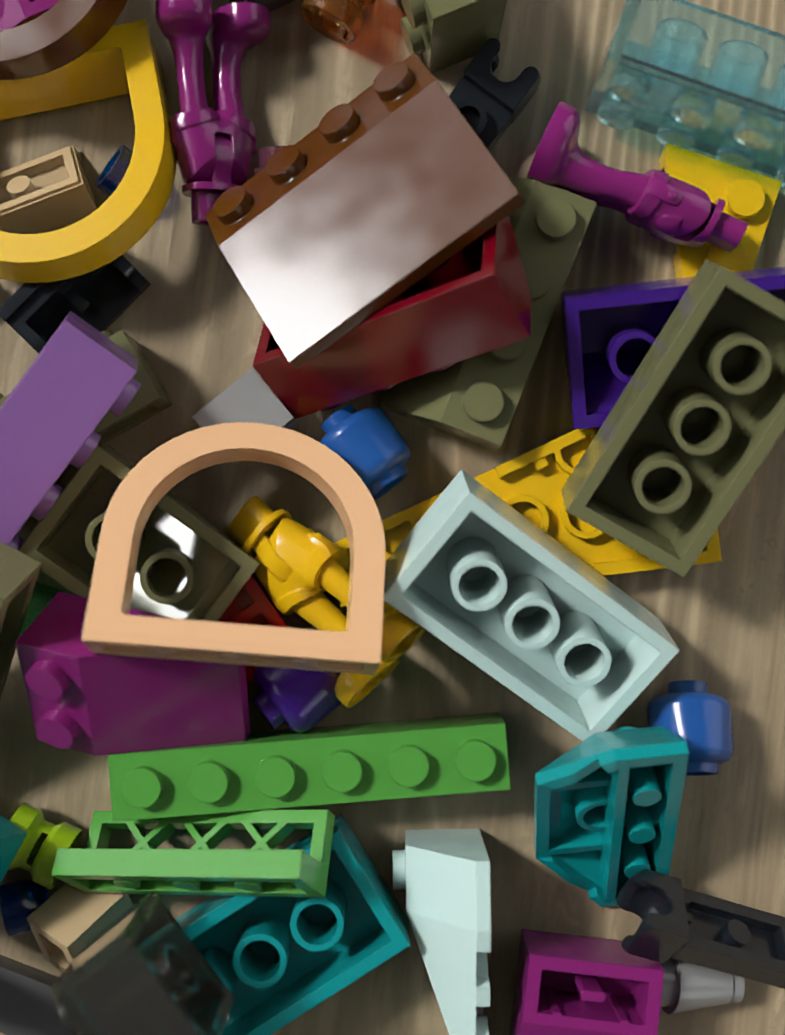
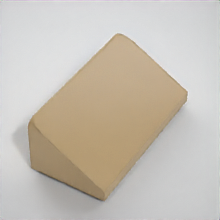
[0,145,98,234]

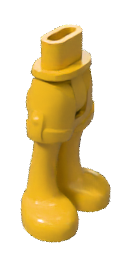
[227,496,425,708]

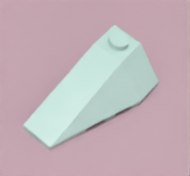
[392,829,491,1035]

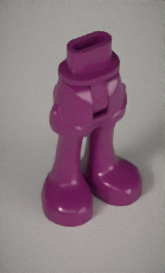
[155,0,271,226]
[527,101,748,252]

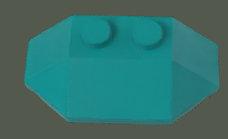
[534,726,689,907]

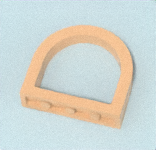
[82,422,386,675]

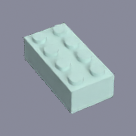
[384,469,680,742]

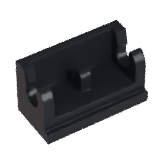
[0,255,151,353]

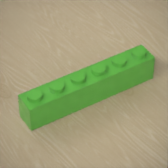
[108,712,511,822]

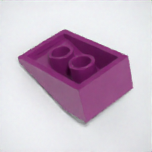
[15,592,250,756]

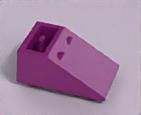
[509,929,664,1035]

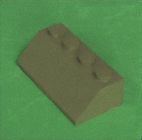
[380,177,597,453]

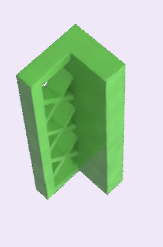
[51,810,335,898]

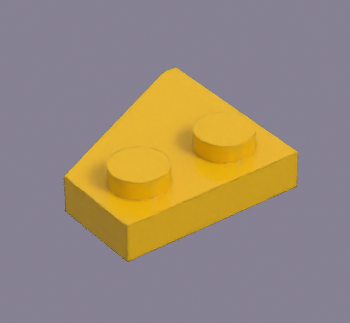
[659,143,782,278]

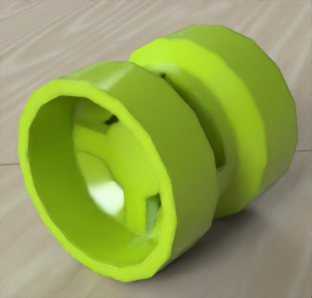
[8,802,83,890]

